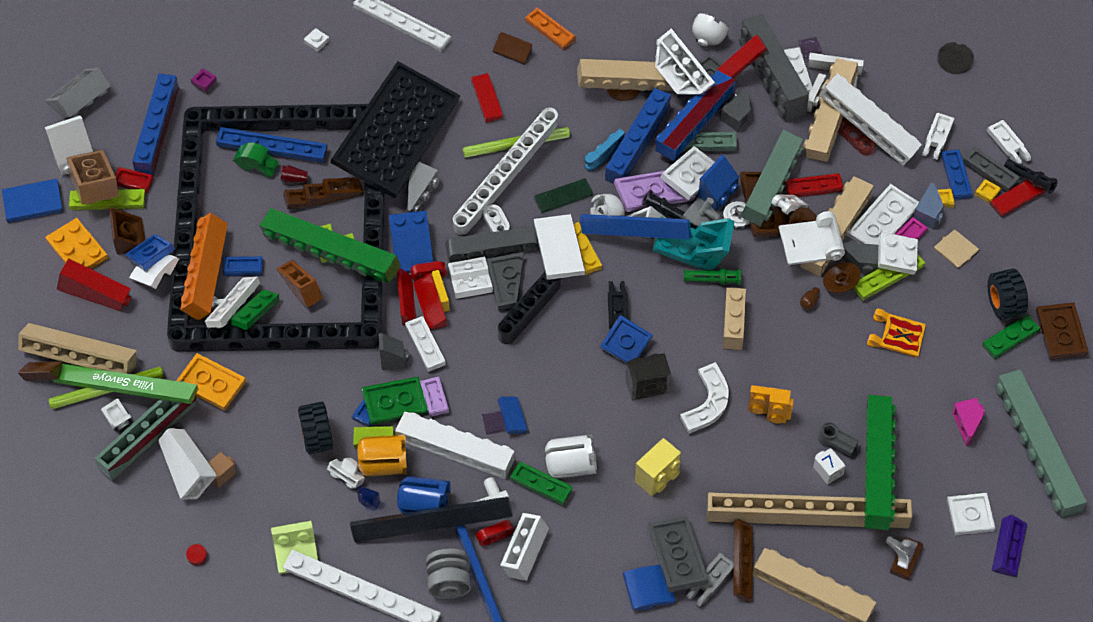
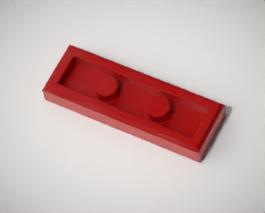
[717,35,768,79]
[471,73,503,123]
[785,173,843,197]
[990,180,1045,217]

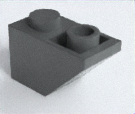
[721,88,751,132]

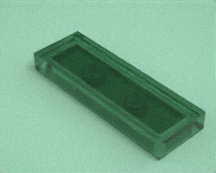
[534,178,593,214]

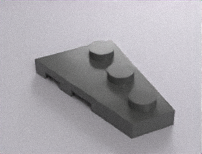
[487,252,524,310]

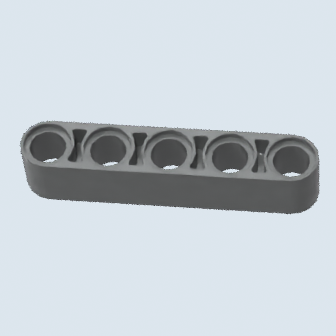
[445,227,539,263]

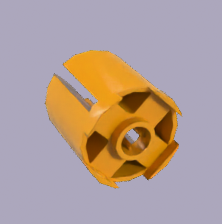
[357,435,407,476]

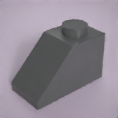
[842,242,879,274]
[379,333,409,370]

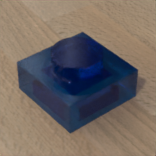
[357,486,380,508]

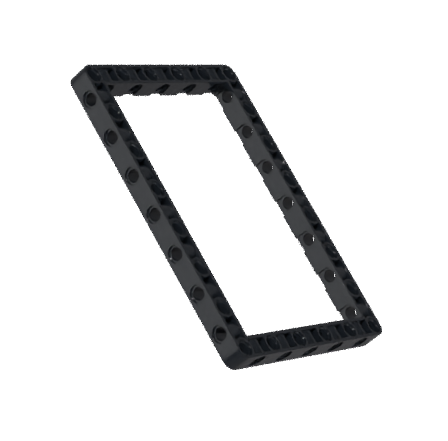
[167,104,384,352]

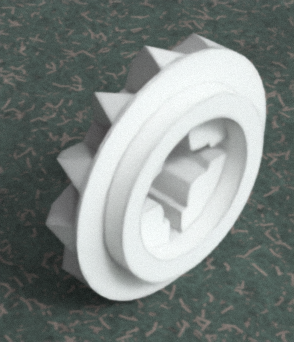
[723,201,750,229]

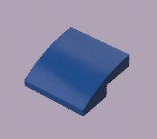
[623,565,676,610]

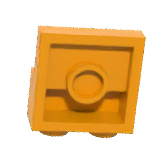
[748,385,794,424]

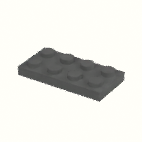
[648,517,709,592]

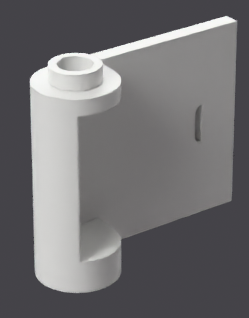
[778,211,845,265]

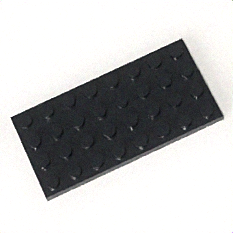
[330,61,461,199]

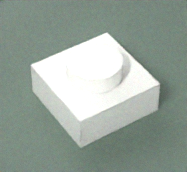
[304,28,329,52]

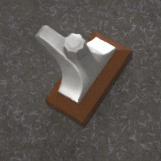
[886,536,923,581]

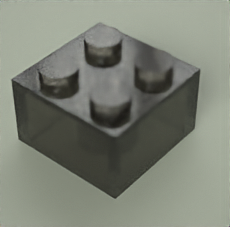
[626,353,671,401]

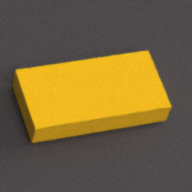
[432,270,450,312]

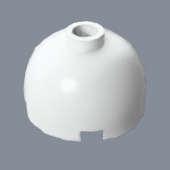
[692,13,729,47]
[590,194,625,216]

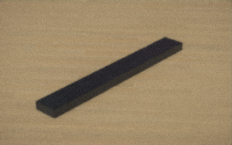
[350,496,513,543]

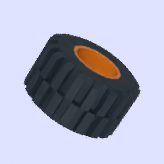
[987,268,1028,320]
[298,401,334,455]

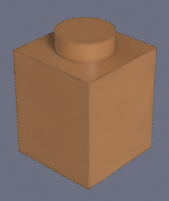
[208,452,236,488]

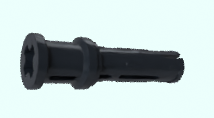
[1004,159,1058,194]
[642,190,694,228]

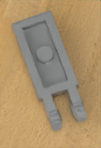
[686,553,734,607]

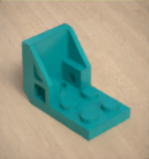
[652,217,735,270]

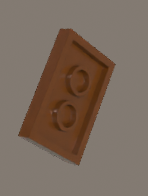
[1036,302,1089,360]

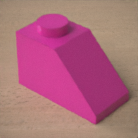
[952,398,985,446]

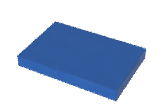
[2,179,63,223]

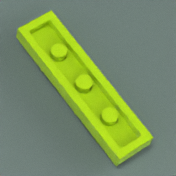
[69,189,146,210]
[853,254,925,301]

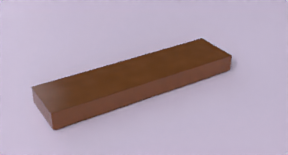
[733,519,753,602]

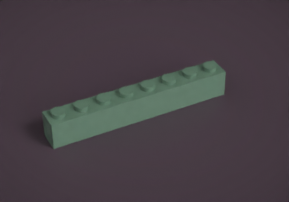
[995,369,1087,518]

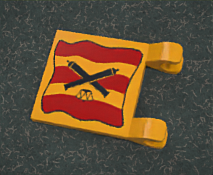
[867,308,926,358]

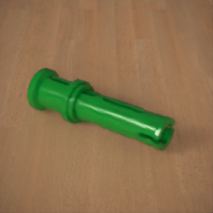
[684,268,741,286]

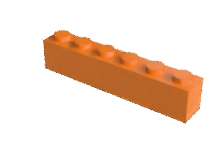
[180,212,228,320]

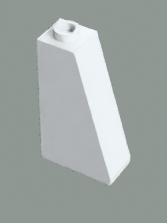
[158,428,216,499]

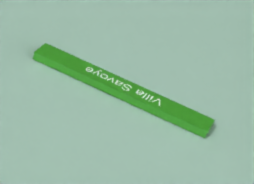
[52,364,199,404]

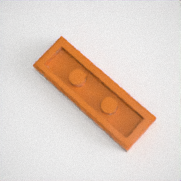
[525,8,576,50]

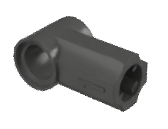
[818,422,859,457]

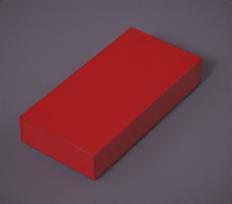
[115,167,154,193]

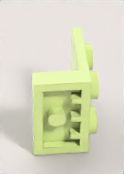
[271,521,318,574]

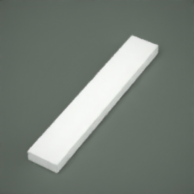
[353,0,451,52]

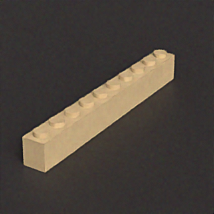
[707,493,912,528]

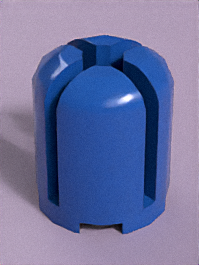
[397,476,451,514]

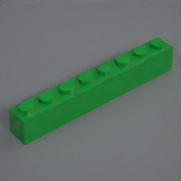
[259,208,401,283]
[864,395,896,530]

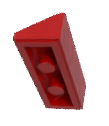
[397,268,416,326]
[413,273,447,330]

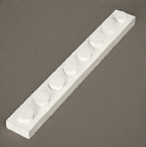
[283,550,440,622]

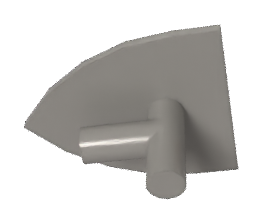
[683,197,720,226]

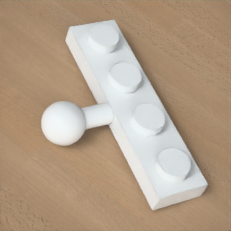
[205,277,260,328]

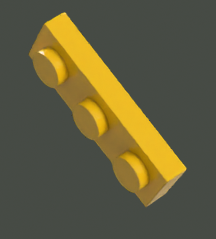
[573,222,602,275]

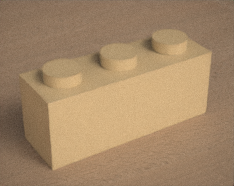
[723,288,746,350]

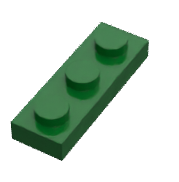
[230,289,280,330]
[982,315,1040,359]
[510,461,573,506]

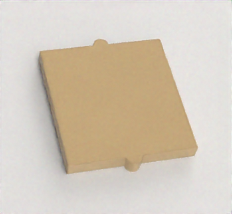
[933,229,979,269]

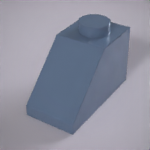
[913,183,944,229]

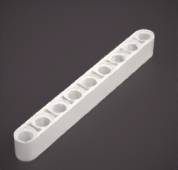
[453,108,558,235]

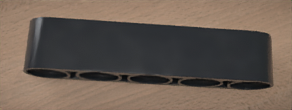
[498,271,561,344]

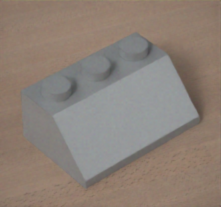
[45,68,111,118]

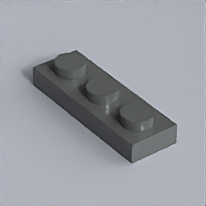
[963,147,1020,192]

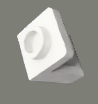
[100,399,131,430]

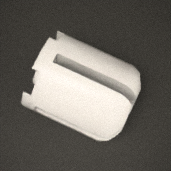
[545,434,597,479]

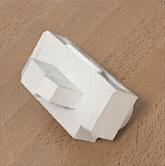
[327,458,365,489]

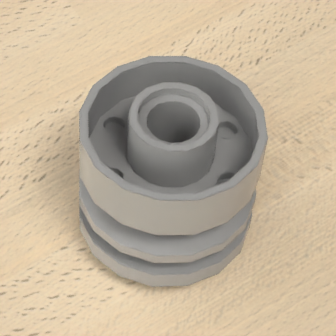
[426,548,471,599]

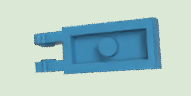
[584,129,625,172]

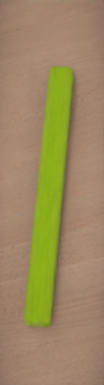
[463,127,570,158]
[49,367,164,409]

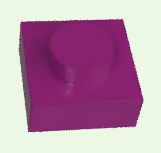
[191,68,217,92]

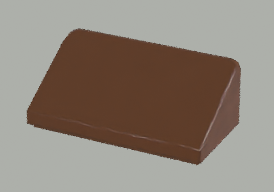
[493,32,532,65]
[18,361,63,380]

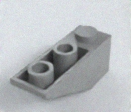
[408,162,440,213]

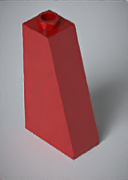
[57,258,132,311]

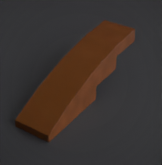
[283,177,363,209]

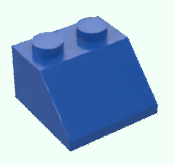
[698,155,739,211]

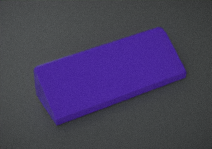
[992,515,1027,577]

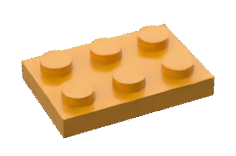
[45,218,108,269]
[176,353,246,411]

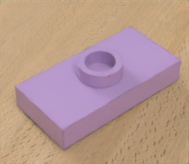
[420,376,449,417]

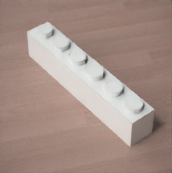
[819,73,922,166]
[395,411,515,479]

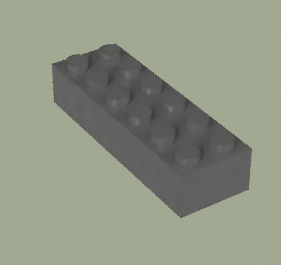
[739,14,809,122]

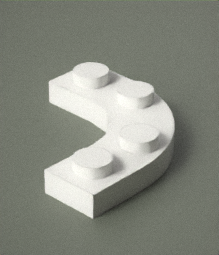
[680,362,729,434]

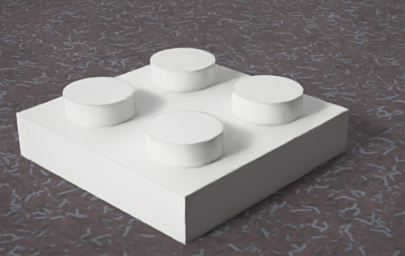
[878,232,918,275]

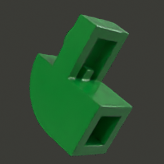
[232,142,279,178]

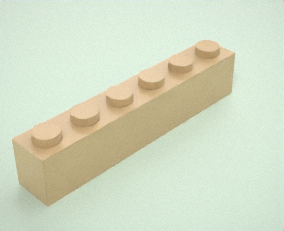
[803,58,858,162]
[577,59,674,91]
[800,176,874,276]
[18,323,137,374]
[753,548,876,622]

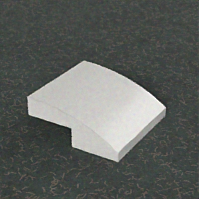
[129,254,179,289]
[448,257,493,299]

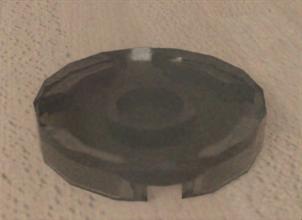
[937,42,974,74]

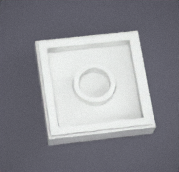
[947,493,995,536]

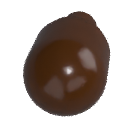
[800,287,820,310]

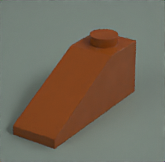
[276,260,323,307]

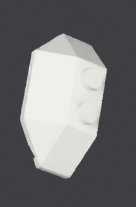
[655,29,715,95]

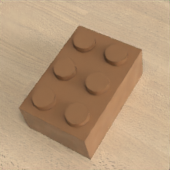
[66,150,119,205]

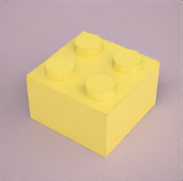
[635,438,681,496]

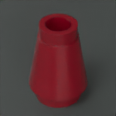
[280,165,308,183]

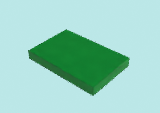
[361,376,428,425]

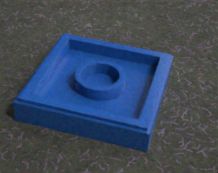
[125,234,175,271]
[600,315,653,368]

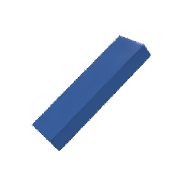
[941,149,973,200]

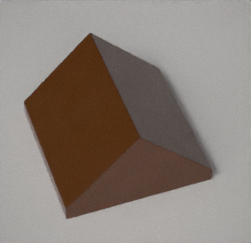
[109,207,145,254]

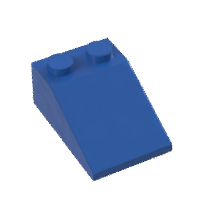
[389,211,433,274]

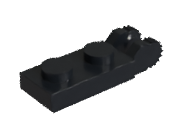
[608,281,628,329]

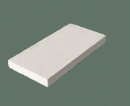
[847,184,919,245]
[534,214,585,280]

